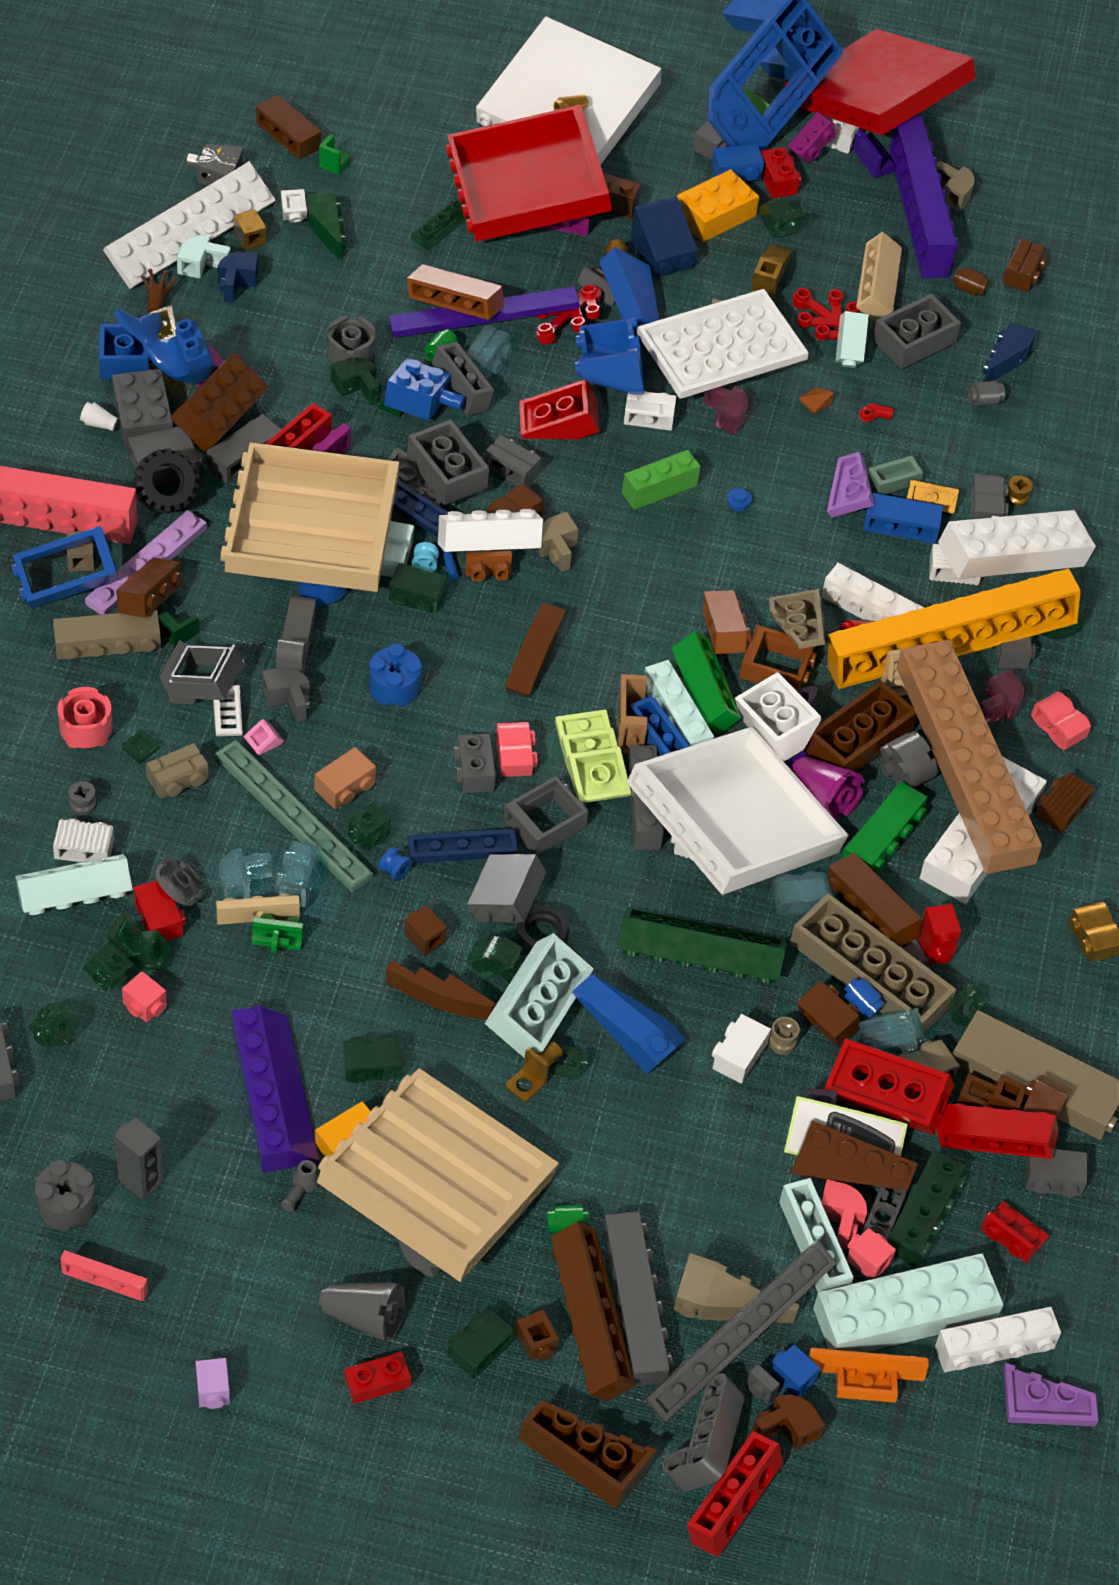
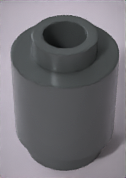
[968,381,1005,406]

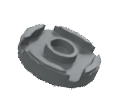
[155,857,204,906]

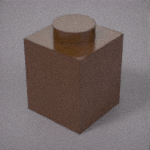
[404,905,447,956]

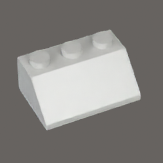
[735,672,821,762]

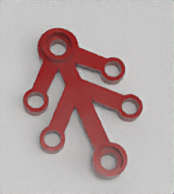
[536,285,601,344]
[792,288,867,340]

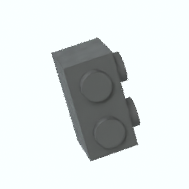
[453,734,495,793]

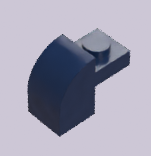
[217,252,258,302]

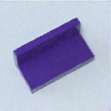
[853,129,895,178]

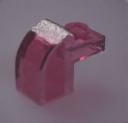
[703,386,748,435]
[980,669,1024,723]

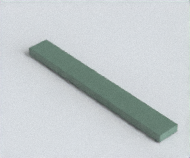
[215,740,373,893]

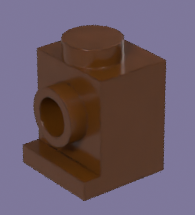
[515,1309,559,1361]

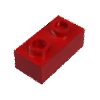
[344,1352,411,1404]

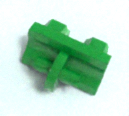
[252,914,303,953]

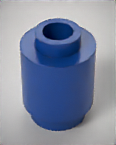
[844,977,885,1019]

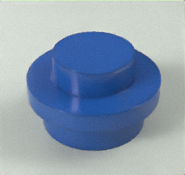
[727,488,752,511]

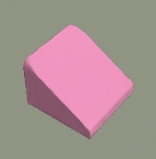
[244,719,284,755]

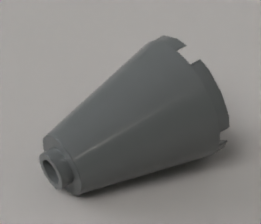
[319,1282,405,1342]

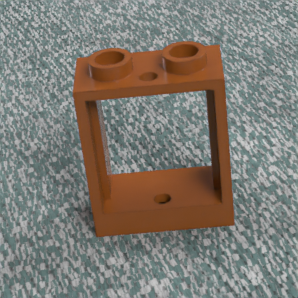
[739,625,817,693]

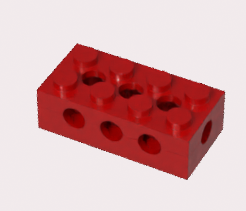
[824,1038,954,1136]

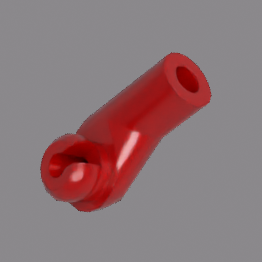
[859,403,894,422]

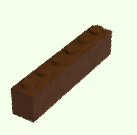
[551,1222,636,1401]

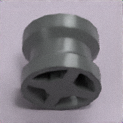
[68,781,96,815]

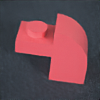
[821,1179,867,1251]

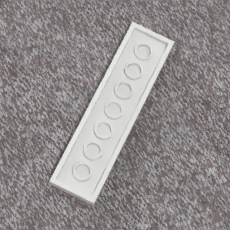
[103,161,275,289]

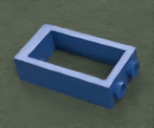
[11,526,120,609]

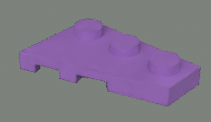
[1003,1363,1098,1426]

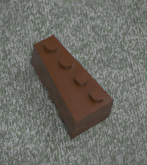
[518,1400,657,1509]

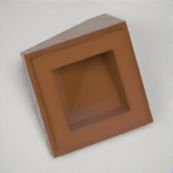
[798,387,834,414]

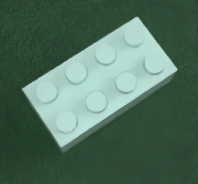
[485,933,593,1057]

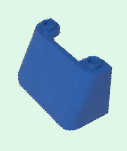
[575,318,644,395]

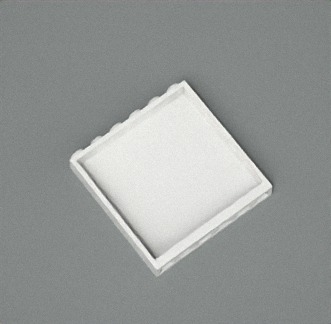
[476,17,661,165]
[627,727,848,895]

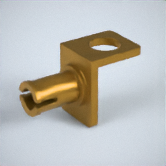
[505,1042,563,1103]

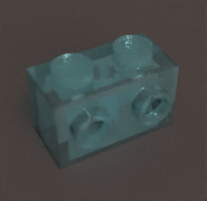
[275,841,319,908]

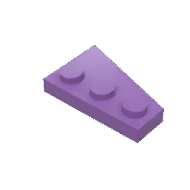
[827,452,874,517]

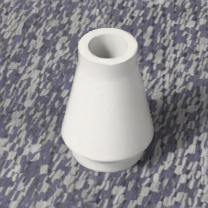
[80,402,119,431]

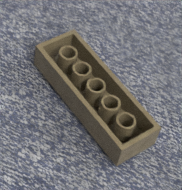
[790,893,956,1041]

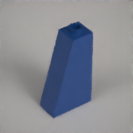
[600,247,659,326]

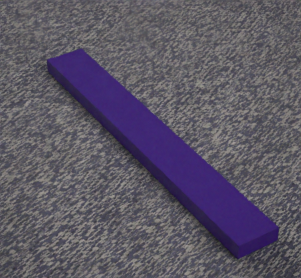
[389,287,579,338]

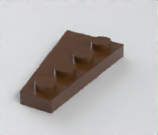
[790,1120,918,1191]

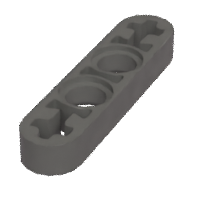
[850,1187,906,1279]

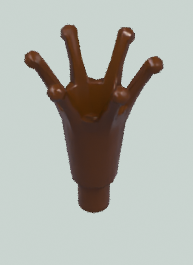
[141,269,177,314]

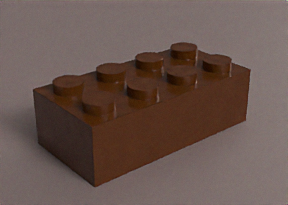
[170,352,269,452]
[804,680,917,772]

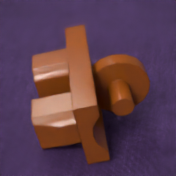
[465,550,512,582]

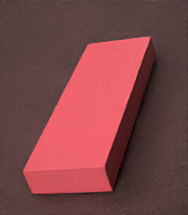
[60,1250,148,1301]

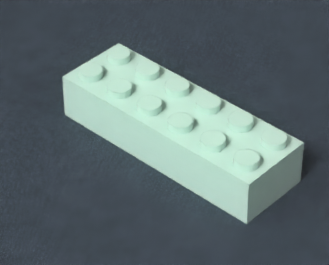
[813,1253,1003,1353]

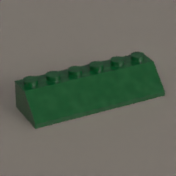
[617,907,787,984]

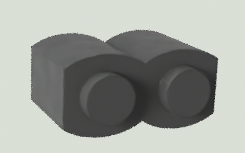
[971,473,1008,519]

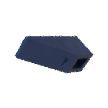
[982,322,1037,382]

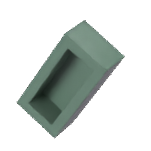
[868,456,923,495]

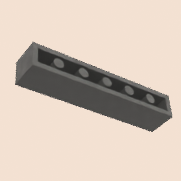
[603,1212,673,1387]

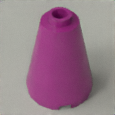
[791,756,864,821]

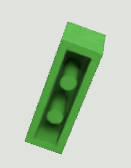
[622,450,700,510]

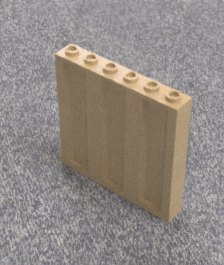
[221,442,399,592]
[317,1068,559,1282]

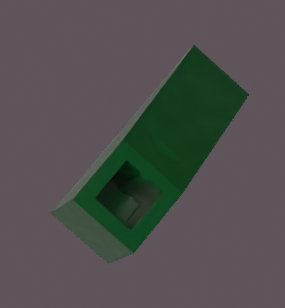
[307,193,346,259]

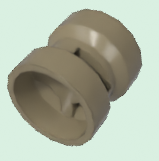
[769,1017,800,1055]

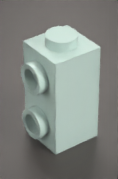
[835,311,869,368]

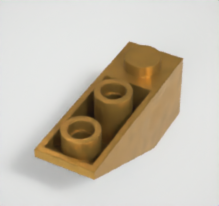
[751,244,793,299]

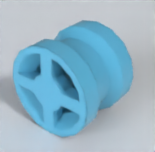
[412,542,439,574]

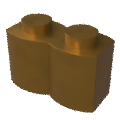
[1069,901,1119,962]

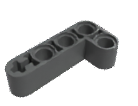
[276,595,317,674]
[662,1374,744,1491]

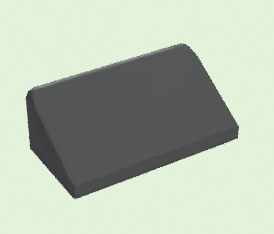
[578,266,616,305]

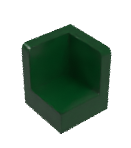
[158,611,199,648]

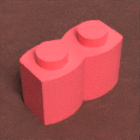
[1031,691,1091,750]
[496,722,537,777]

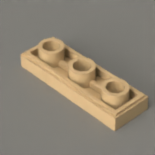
[216,894,300,925]

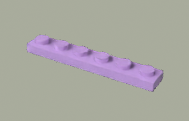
[85,510,207,615]

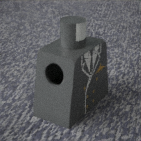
[186,144,243,186]

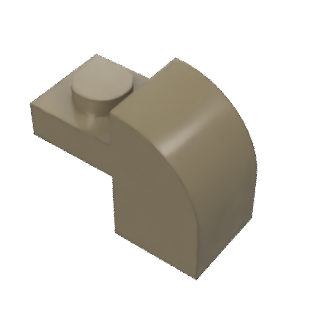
[936,161,974,212]
[538,512,578,572]

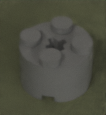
[327,316,376,374]
[880,732,938,789]
[35,1160,96,1231]

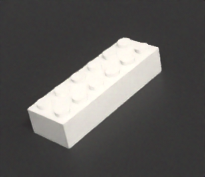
[938,510,1096,579]
[919,757,1047,904]

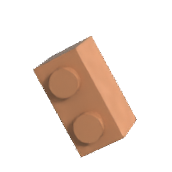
[314,747,376,809]

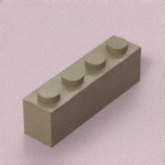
[53,610,161,660]

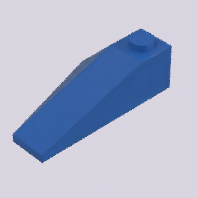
[572,974,686,1075]

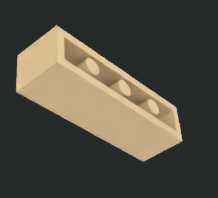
[856,232,902,323]

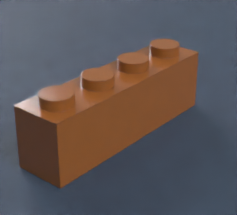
[407,264,504,320]

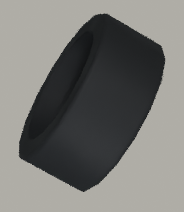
[516,905,569,954]

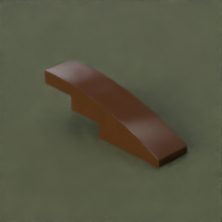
[505,602,567,698]
[386,960,495,1021]

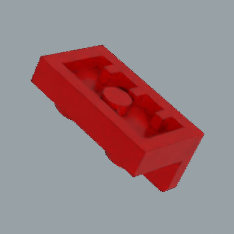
[981,1201,1049,1263]

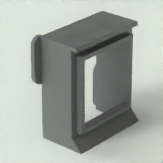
[160,640,245,704]

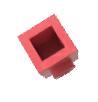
[122,972,167,1023]
[846,1228,896,1280]

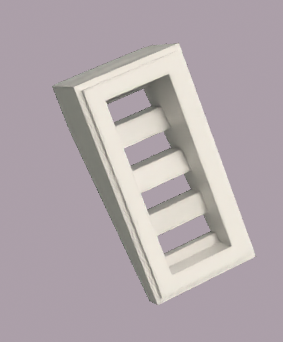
[213,685,242,736]

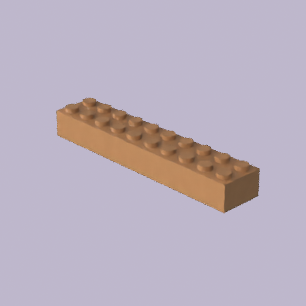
[896,640,1042,874]

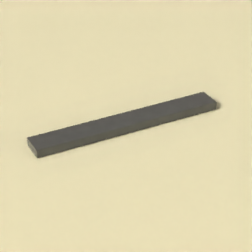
[644,1241,837,1422]

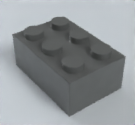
[872,294,961,369]
[112,369,173,449]
[407,419,489,505]

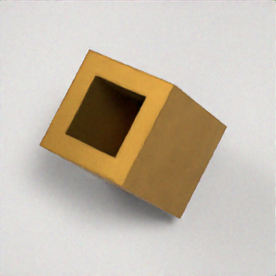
[234,209,266,251]

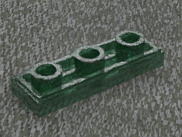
[411,198,468,251]

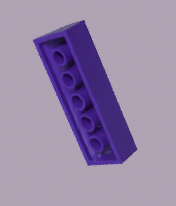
[232,1006,319,1173]

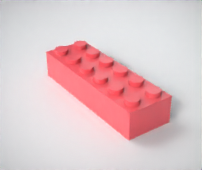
[0,466,138,544]

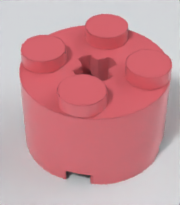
[58,687,113,748]

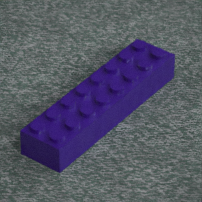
[889,116,958,279]

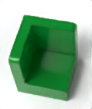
[319,134,350,175]

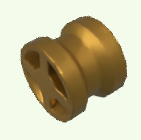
[1006,475,1033,506]

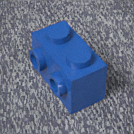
[711,144,764,181]

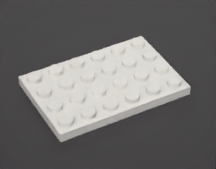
[637,289,808,399]

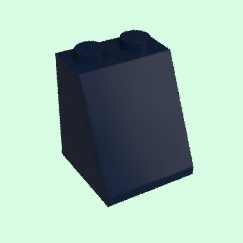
[630,196,697,278]

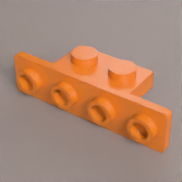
[809,1348,929,1403]

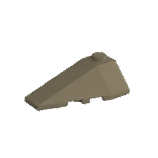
[769,589,825,649]
[674,1253,799,1323]

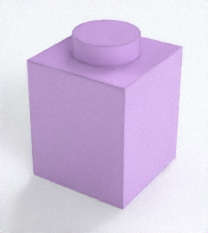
[196,1358,230,1409]

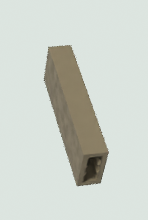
[952,1010,1119,1140]

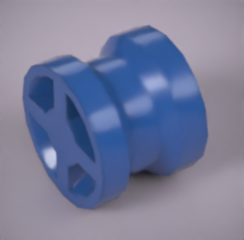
[378,847,412,881]

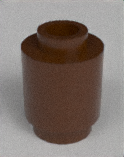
[953,266,989,296]

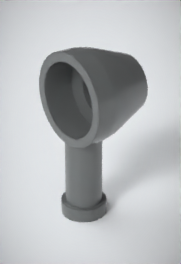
[281,1160,320,1212]

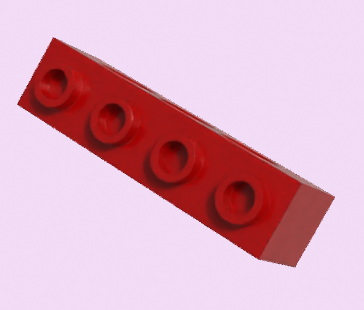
[687,1431,783,1557]

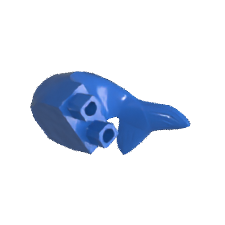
[114,309,217,384]

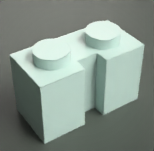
[381,521,414,579]

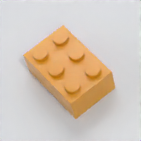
[677,169,759,243]

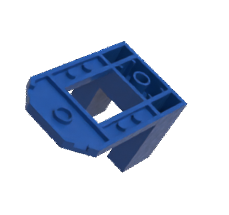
[708,0,844,151]

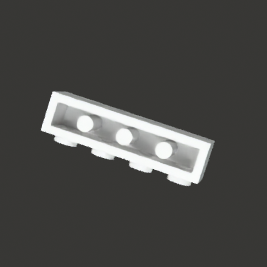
[438,509,543,552]
[821,563,924,621]
[935,1307,1061,1373]

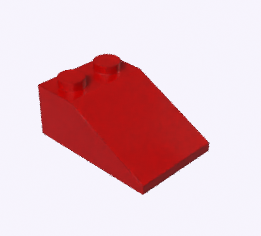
[519,380,599,439]

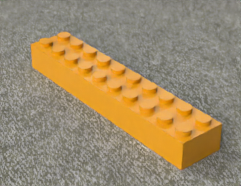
[828,568,1081,689]

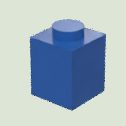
[771,1345,820,1397]

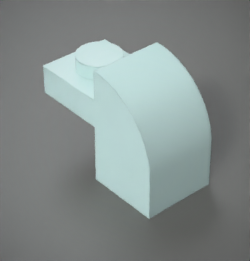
[177,235,231,278]

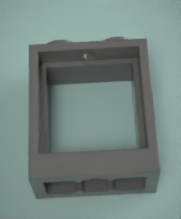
[504,776,588,856]

